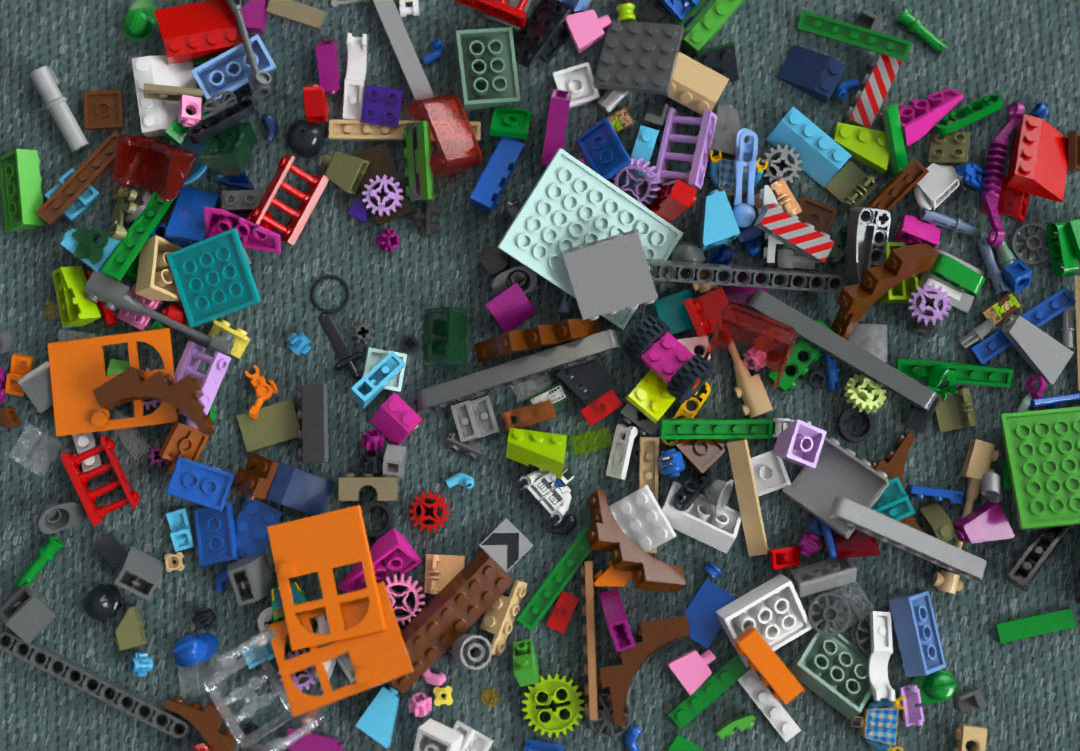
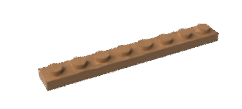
[581,561,598,720]

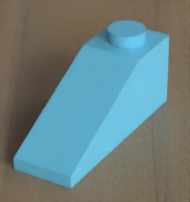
[624,125,659,186]
[349,351,406,409]

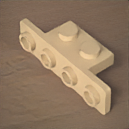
[479,580,528,656]

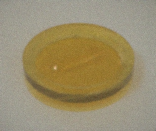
[43,300,59,319]
[481,687,500,707]

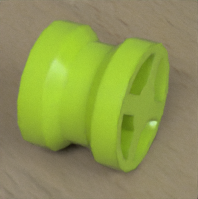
[616,3,636,21]

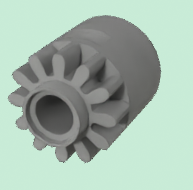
[449,634,492,670]

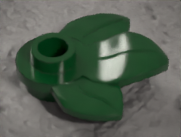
[72,228,108,264]

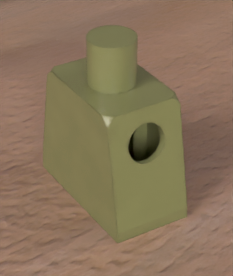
[321,151,370,194]

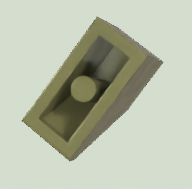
[919,501,957,542]
[114,606,147,651]

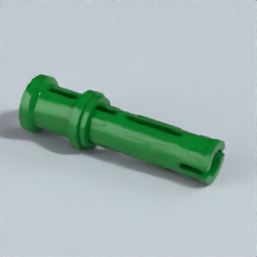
[896,8,948,56]
[16,535,64,588]

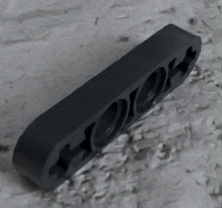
[188,99,256,144]

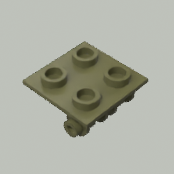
[928,132,971,169]
[825,160,878,211]
[935,388,978,433]

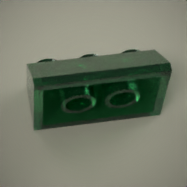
[199,121,257,176]
[423,306,467,367]

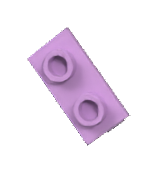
[900,684,924,727]

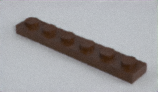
[35,131,130,227]

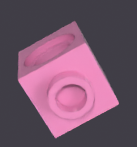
[177,95,202,127]

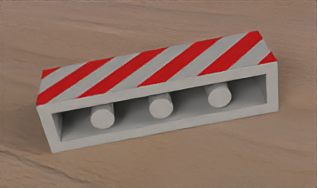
[846,54,902,129]
[754,203,835,263]

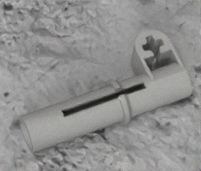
[29,66,89,152]

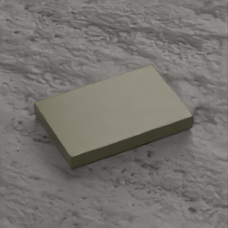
[237,399,301,453]

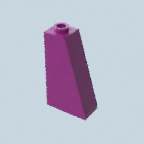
[541,89,572,167]

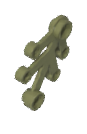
[107,185,138,241]

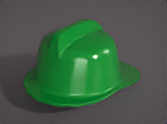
[122,0,158,43]
[911,670,956,704]

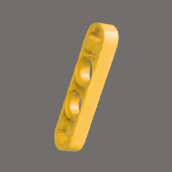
[661,382,711,446]

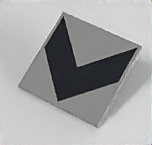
[479,518,534,573]

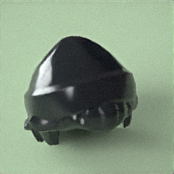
[84,584,122,620]

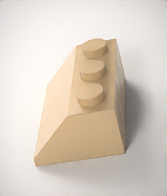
[666,52,729,116]
[135,235,183,301]

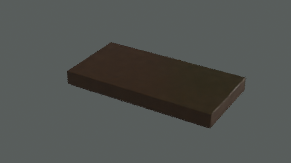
[351,142,413,226]

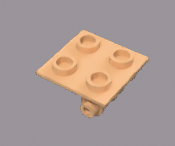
[754,179,802,215]
[424,554,465,594]

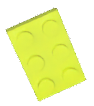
[626,370,676,424]

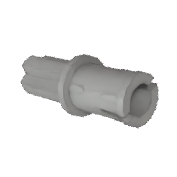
[1060,310,1076,349]
[959,318,997,349]

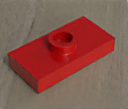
[580,389,622,427]
[546,590,580,634]

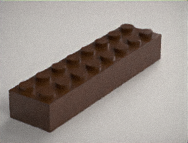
[389,550,514,694]

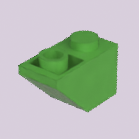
[513,639,539,687]

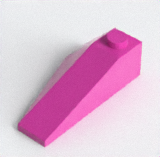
[880,88,963,146]
[204,207,281,253]
[338,528,422,593]

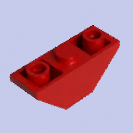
[303,84,330,122]

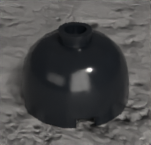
[287,119,325,158]

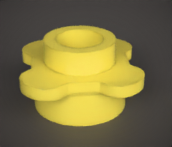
[433,686,453,706]

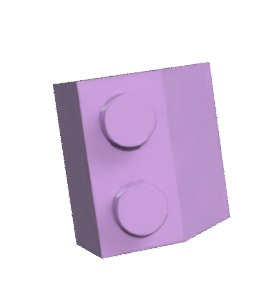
[772,419,827,468]

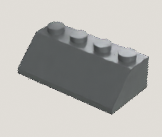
[297,383,328,463]

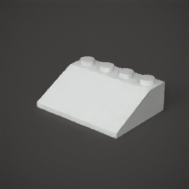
[132,56,202,138]
[716,574,812,667]

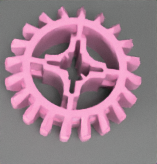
[384,574,426,626]

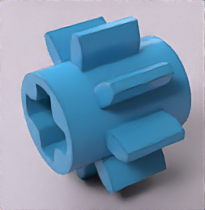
[288,332,311,355]
[128,653,153,677]

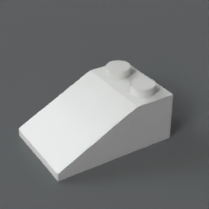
[413,718,463,751]

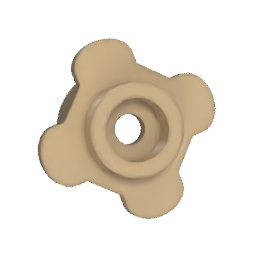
[164,552,185,572]

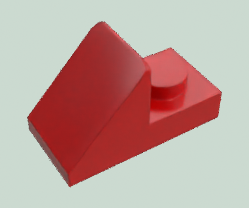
[768,546,801,570]

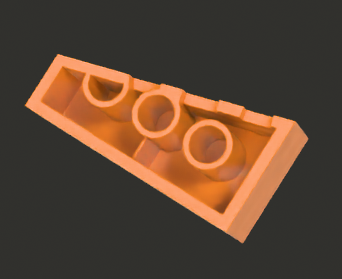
[733,626,805,705]

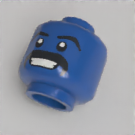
[657,449,685,478]

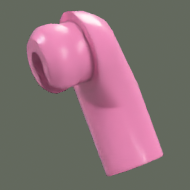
[422,669,446,686]

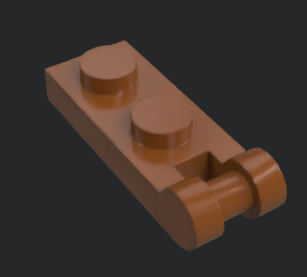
[500,399,557,432]

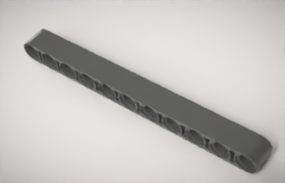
[647,259,844,293]
[747,288,938,412]
[416,330,621,413]
[0,631,191,739]

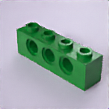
[766,319,832,392]

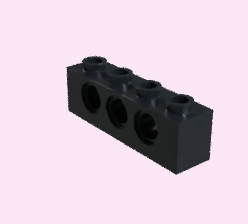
[1008,525,1070,591]

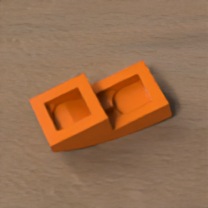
[5,353,34,397]

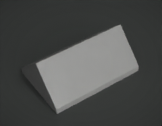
[790,558,857,598]

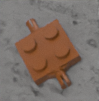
[158,420,209,475]

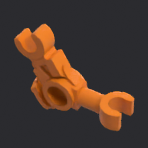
[245,365,278,420]

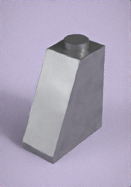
[710,104,741,160]

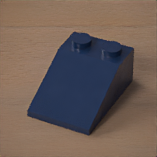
[776,45,847,104]
[266,461,334,516]

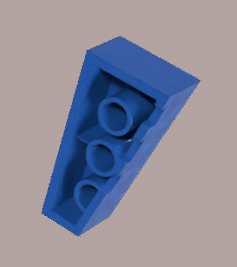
[469,137,525,215]

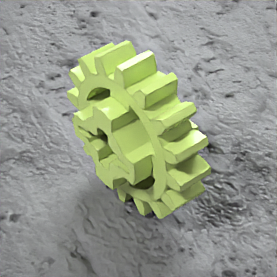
[844,374,886,414]

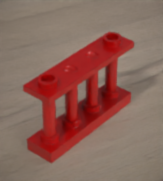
[454,0,528,28]
[250,155,329,245]
[60,435,140,526]

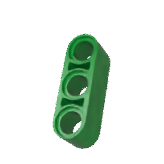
[1046,222,1079,277]
[929,253,985,297]

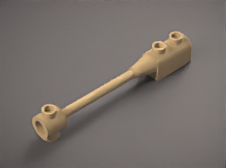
[691,271,773,418]
[932,439,999,594]

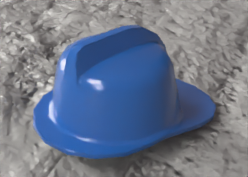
[173,633,219,668]

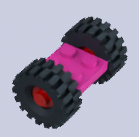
[623,315,714,403]

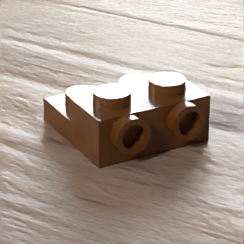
[232,452,279,501]

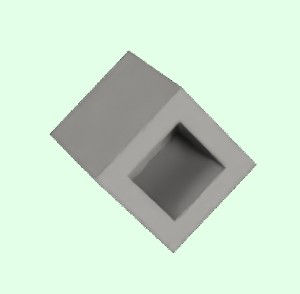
[383,444,407,476]

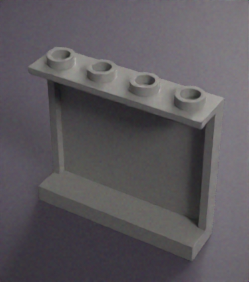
[562,229,658,321]
[782,437,890,540]

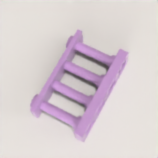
[653,107,718,190]
[174,341,231,428]

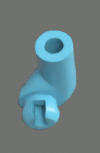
[445,472,474,489]

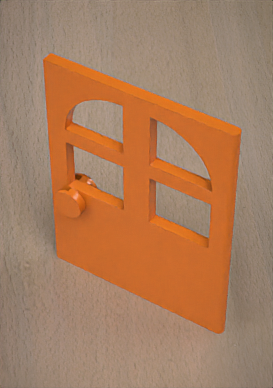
[48,328,179,437]
[267,505,386,651]
[266,581,414,717]

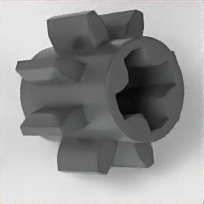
[352,321,376,346]

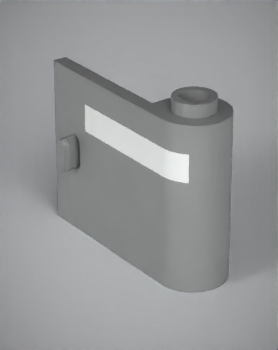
[918,249,984,313]

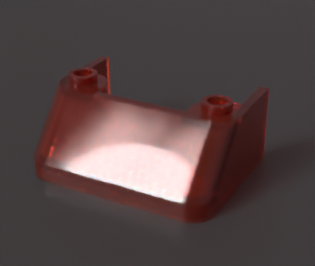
[704,304,797,391]

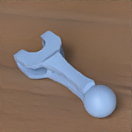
[732,128,758,227]

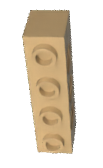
[953,724,987,751]

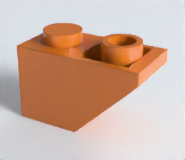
[593,560,633,587]

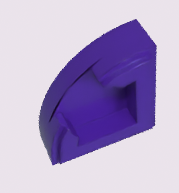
[348,197,367,224]

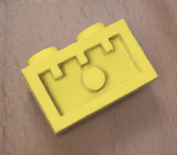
[208,319,250,359]

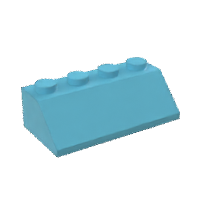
[766,106,852,188]

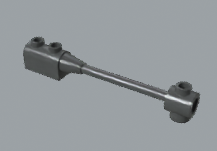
[225,0,272,98]
[84,271,234,357]

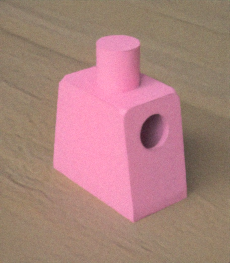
[564,10,612,54]
[667,649,716,695]

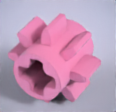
[743,346,767,372]
[408,693,432,717]

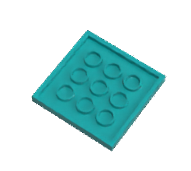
[166,228,261,328]

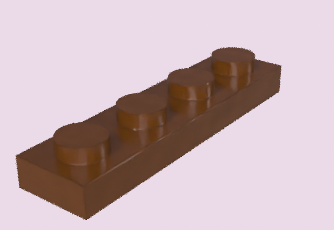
[861,157,929,216]

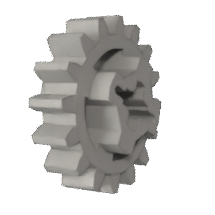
[761,144,802,183]

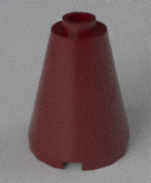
[824,529,880,558]

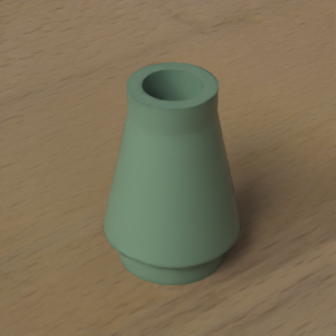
[994,241,1017,271]

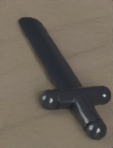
[319,313,362,380]

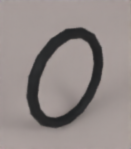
[311,275,350,314]

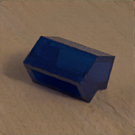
[709,244,736,273]

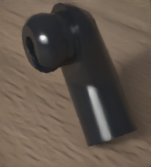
[551,514,577,535]

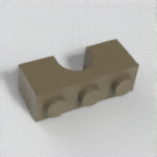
[338,474,398,501]

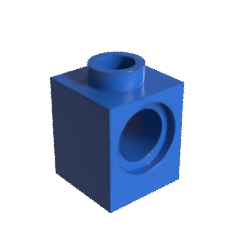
[1003,259,1032,294]

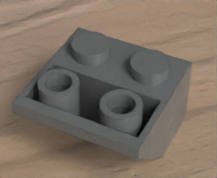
[111,545,165,601]
[228,552,277,606]
[0,584,57,644]

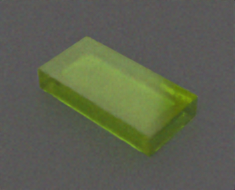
[571,427,612,455]

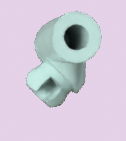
[1017,392,1032,412]

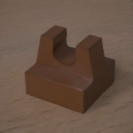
[0,408,21,429]

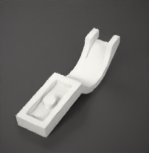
[343,33,367,120]
[868,611,895,701]

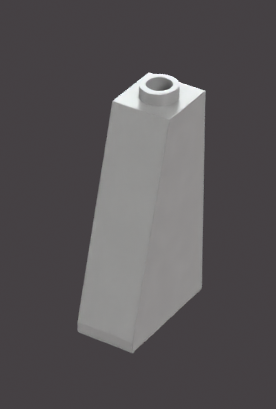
[1001,314,1074,385]

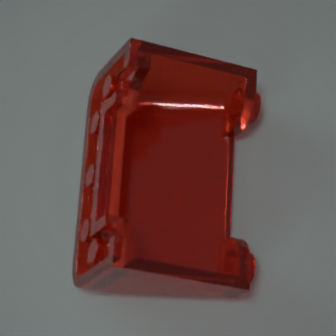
[406,94,482,177]
[111,134,198,202]

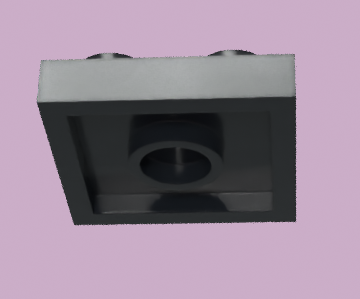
[696,42,739,82]

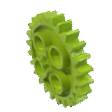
[522,673,585,738]

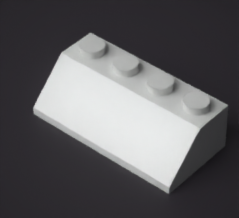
[661,481,742,554]

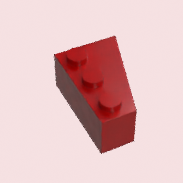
[648,179,697,223]

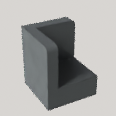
[855,9,883,31]
[643,103,669,130]
[954,686,988,713]

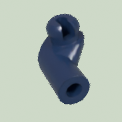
[261,114,278,143]

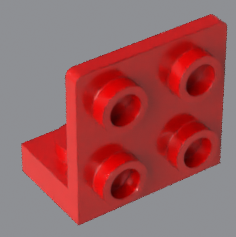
[981,177,1030,222]
[684,287,737,337]

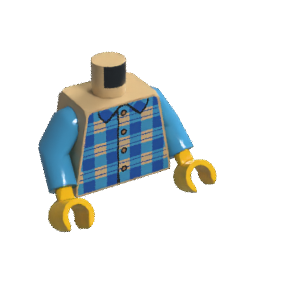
[709,150,768,205]
[851,697,907,751]

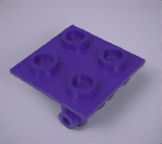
[360,85,403,128]

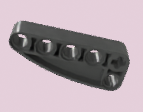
[847,206,891,285]

